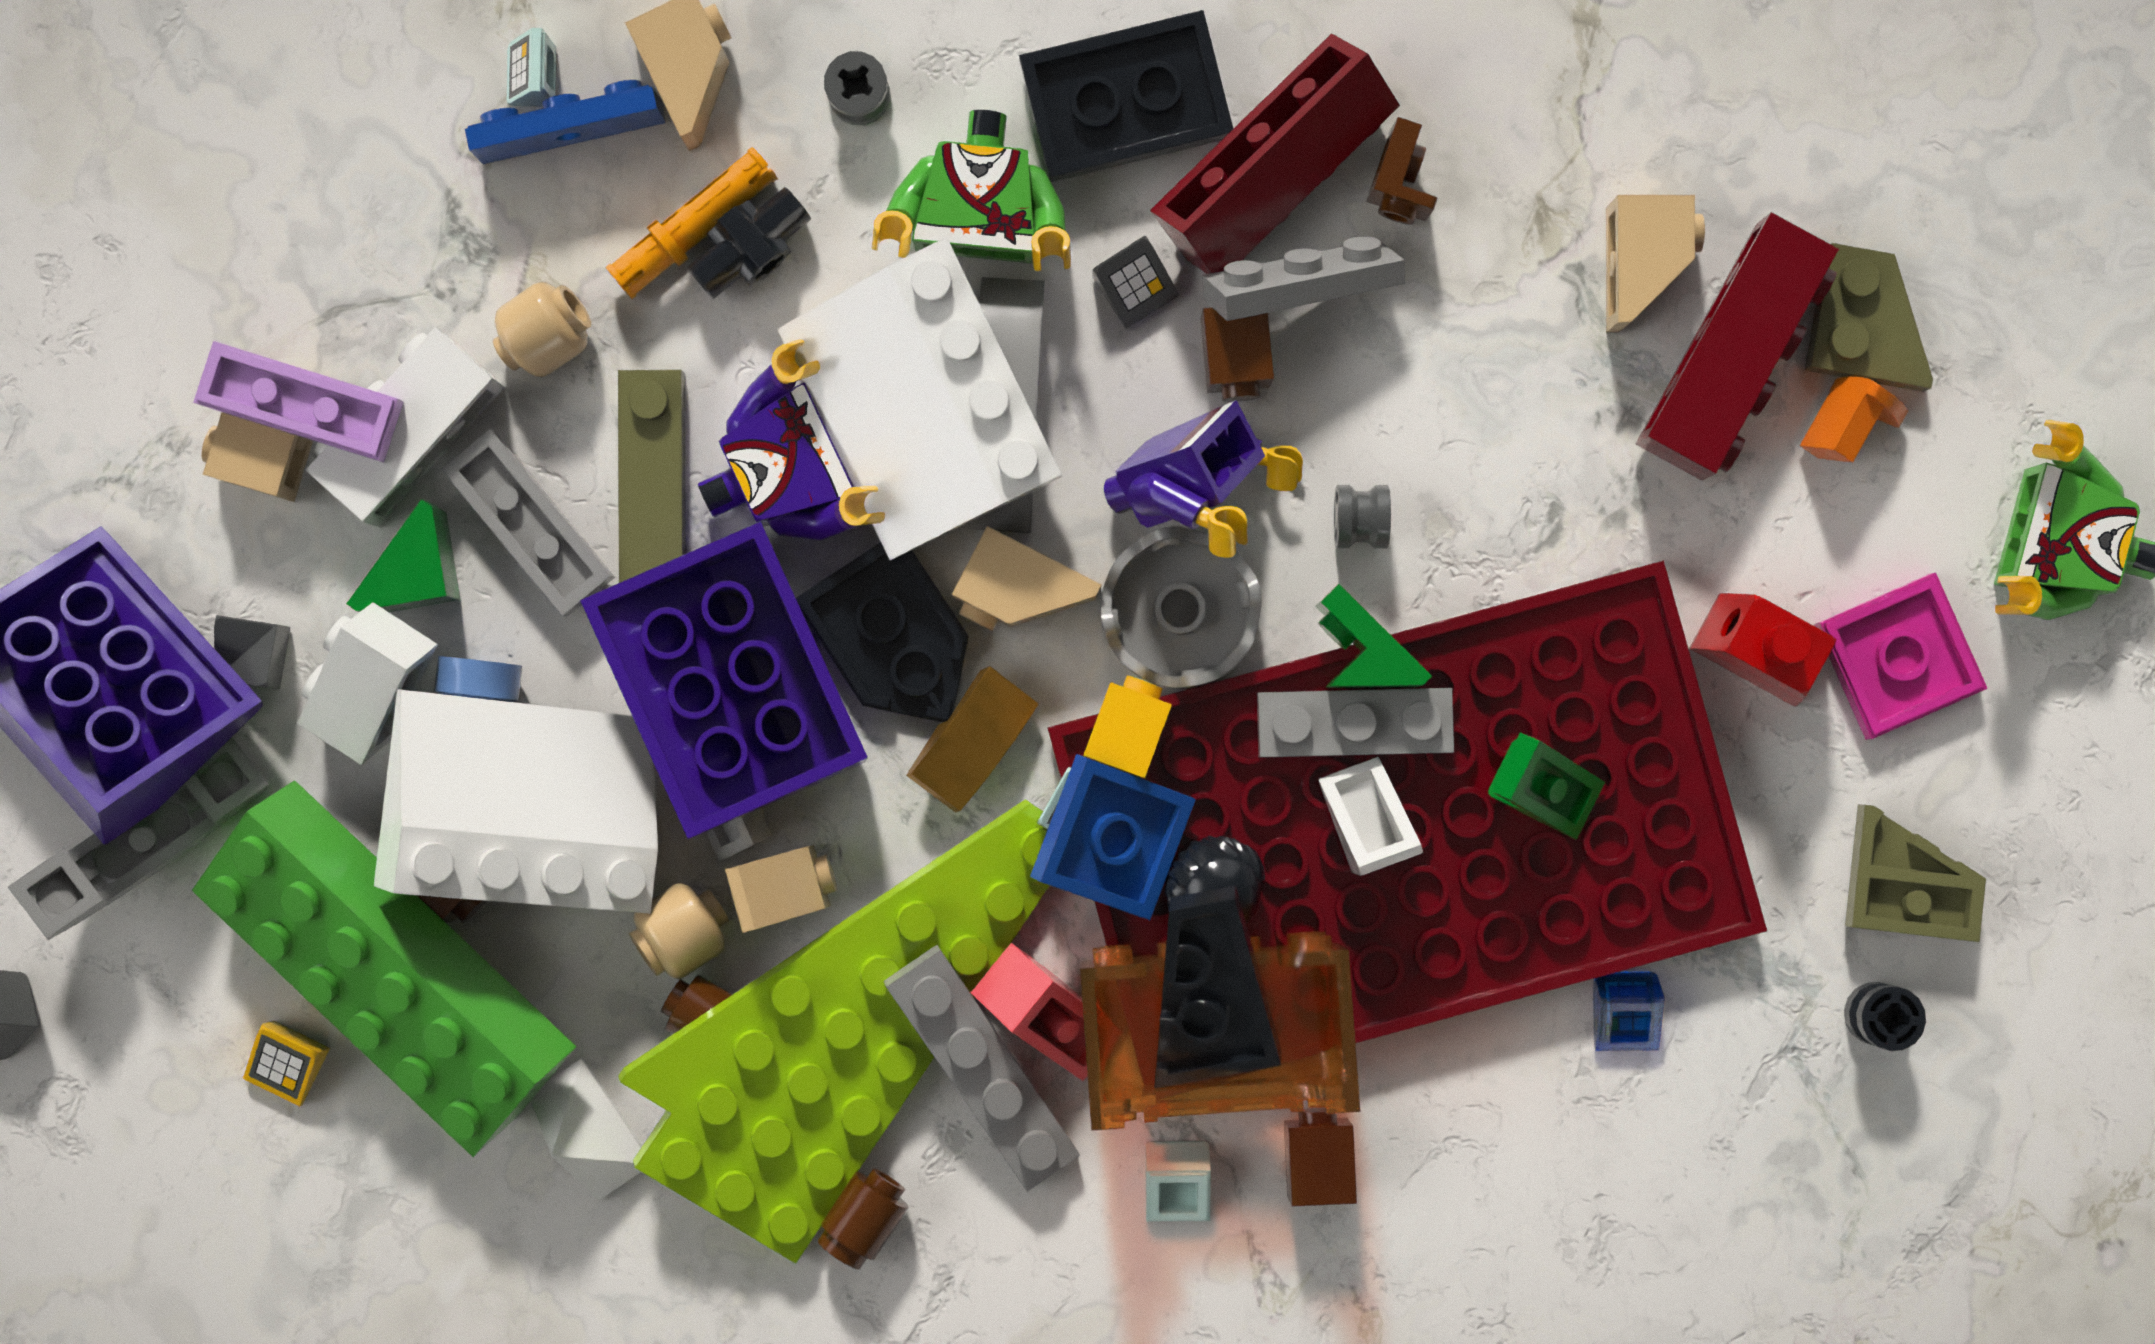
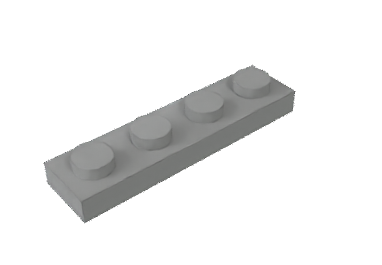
[884,945,1080,1192]

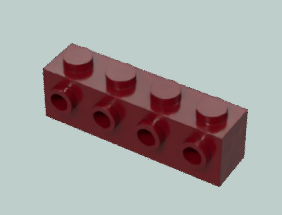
[1150,33,1400,274]
[1635,212,1839,481]

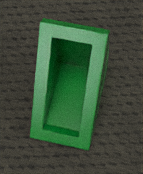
[346,499,461,612]

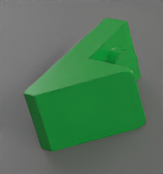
[1315,584,1432,689]
[1488,732,1605,840]

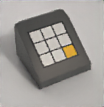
[1092,236,1179,329]

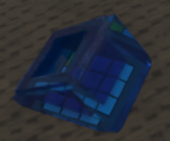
[1593,972,1665,1051]

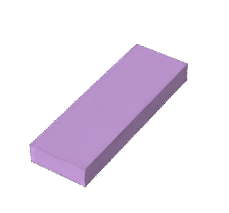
[193,341,403,463]

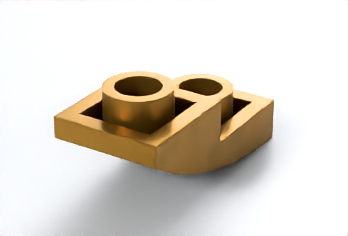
[906,666,1039,813]

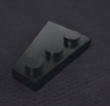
[1154,886,1282,1089]

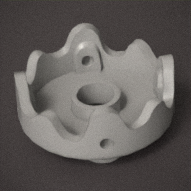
[1100,526,1262,689]

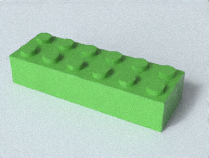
[192,780,577,1157]

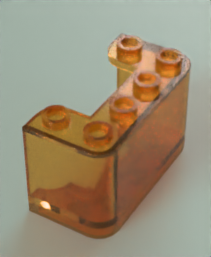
[1080,931,1361,1131]

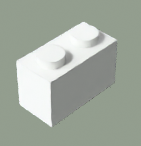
[297,603,438,765]

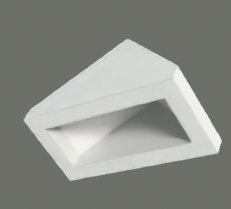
[1318,757,1423,876]

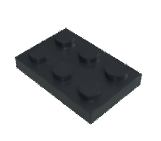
[1019,10,1233,182]

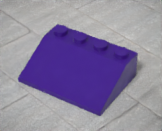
[580,521,868,839]
[0,526,263,845]

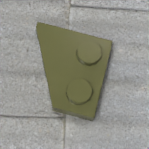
[1805,243,1933,392]
[1845,804,1986,942]

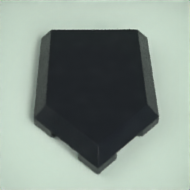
[796,542,969,723]

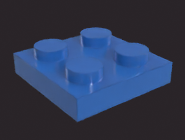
[1030,754,1196,920]

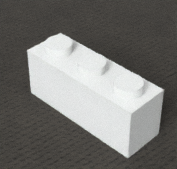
[306,327,505,527]

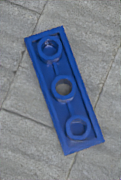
[465,80,666,165]

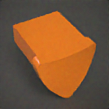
[1800,376,1908,463]

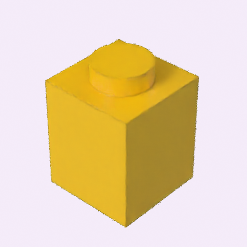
[1083,675,1172,778]

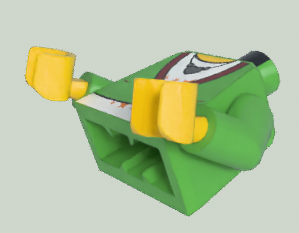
[871,110,1071,271]
[1994,420,2155,620]

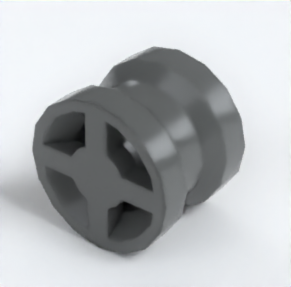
[824,51,890,125]
[1334,485,1391,549]

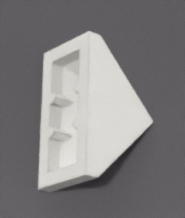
[531,1057,642,1200]

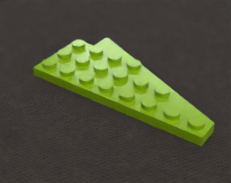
[618,799,1050,1264]

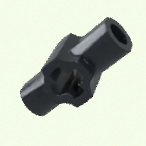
[687,187,811,299]

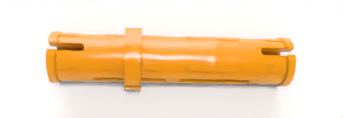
[605,147,778,299]

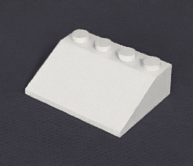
[777,237,1063,560]
[374,689,658,914]

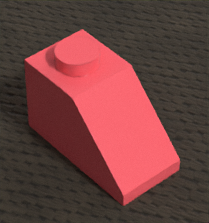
[971,943,1123,1081]

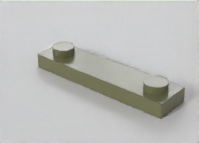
[618,370,686,583]

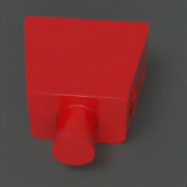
[1689,593,1837,707]

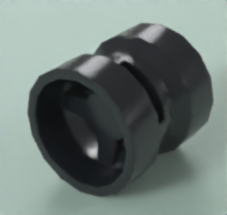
[1844,982,1926,1051]

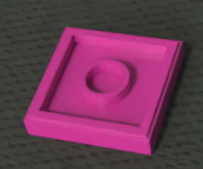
[1814,572,1988,740]

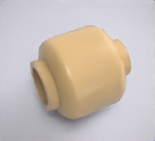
[493,282,591,377]
[629,883,729,979]

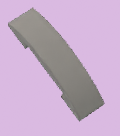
[968,277,1045,533]
[8,737,269,940]

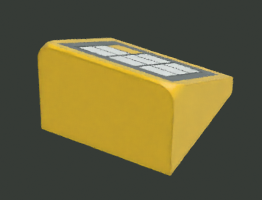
[243,1020,330,1107]

